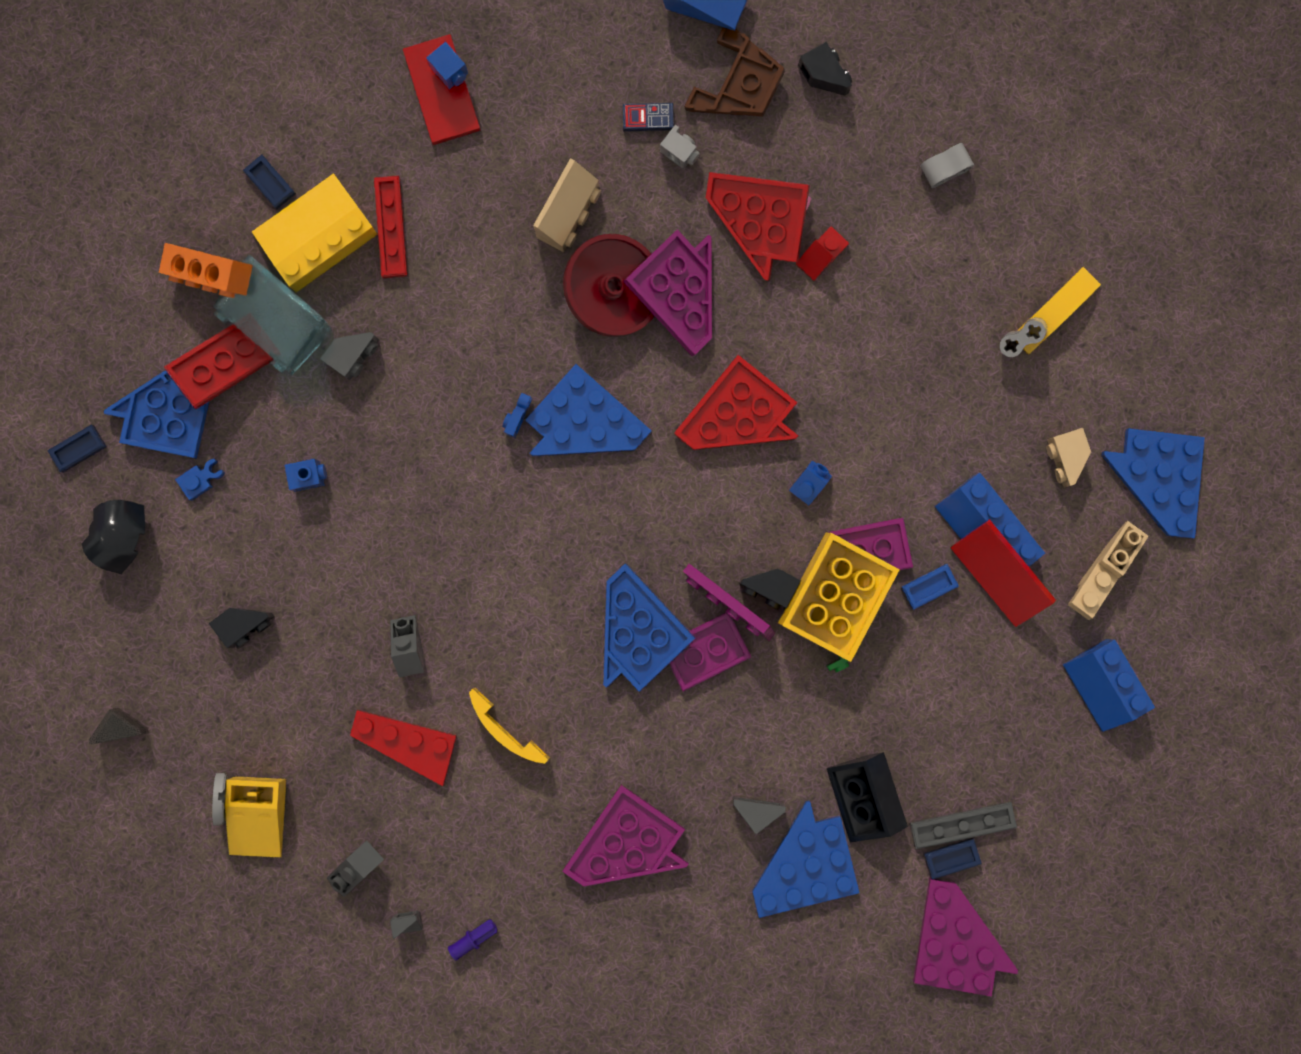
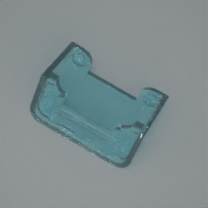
[213,255,332,375]

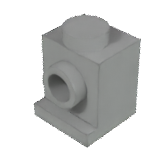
[660,125,700,170]

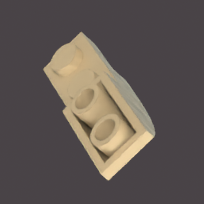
[1068,521,1148,620]

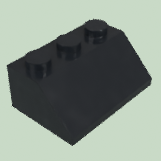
[826,752,908,842]

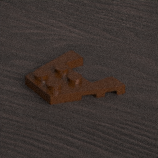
[684,27,785,117]

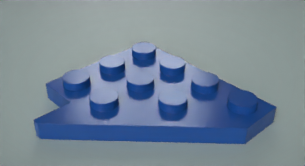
[525,364,652,456]
[104,371,210,459]
[1102,428,1205,539]
[603,564,696,692]
[752,801,859,918]

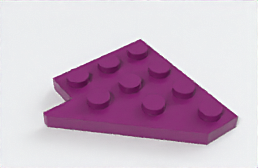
[623,229,712,356]
[562,784,689,886]
[913,878,1018,997]

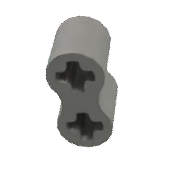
[920,143,974,188]
[1000,317,1048,357]

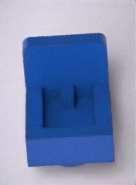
[789,461,832,506]

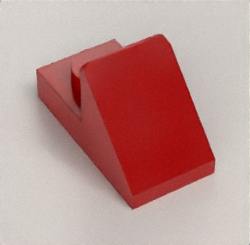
[796,226,849,281]

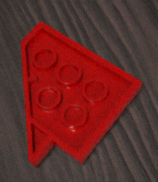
[705,172,810,281]
[674,355,798,450]

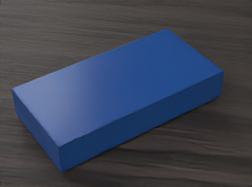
[901,564,959,610]

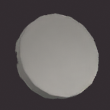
[212,773,228,826]

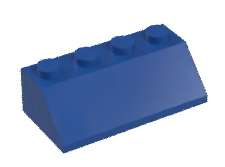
[934,473,1045,566]

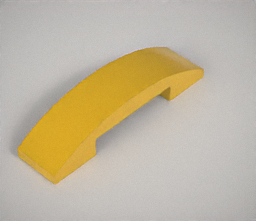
[1015,267,1101,355]
[469,688,550,764]

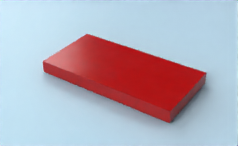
[403,34,481,145]
[164,313,281,410]
[950,519,1056,627]

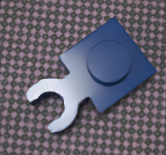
[502,393,532,439]
[175,459,225,501]

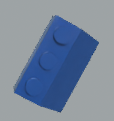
[1062,639,1155,732]

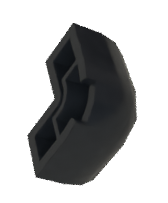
[82,500,145,574]

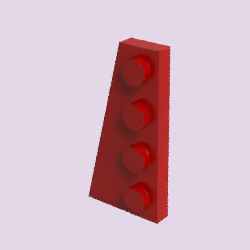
[350,710,457,786]

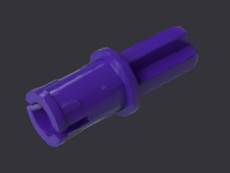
[448,919,498,961]

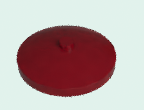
[563,234,654,337]

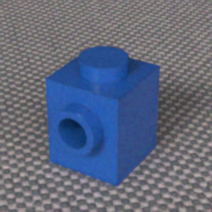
[426,41,468,89]
[284,459,327,492]

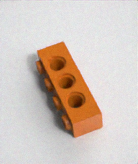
[159,243,253,298]

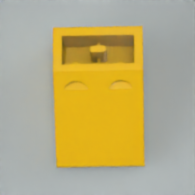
[225,776,286,857]

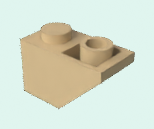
[1046,428,1091,488]

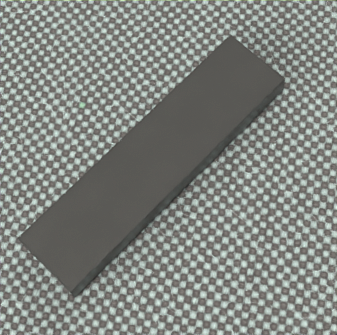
[909,801,1017,849]

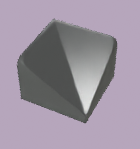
[390,910,422,939]

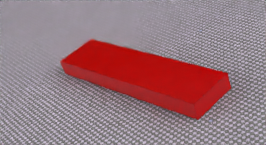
[374,176,408,278]

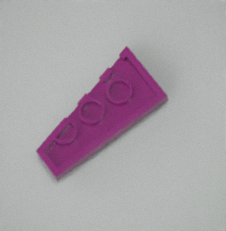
[683,564,775,641]

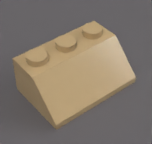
[533,158,601,252]

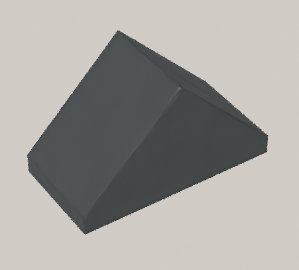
[732,797,786,834]

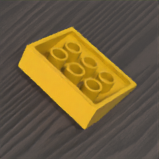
[252,173,378,293]
[778,532,900,662]

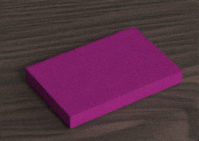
[827,518,913,570]
[669,613,751,691]

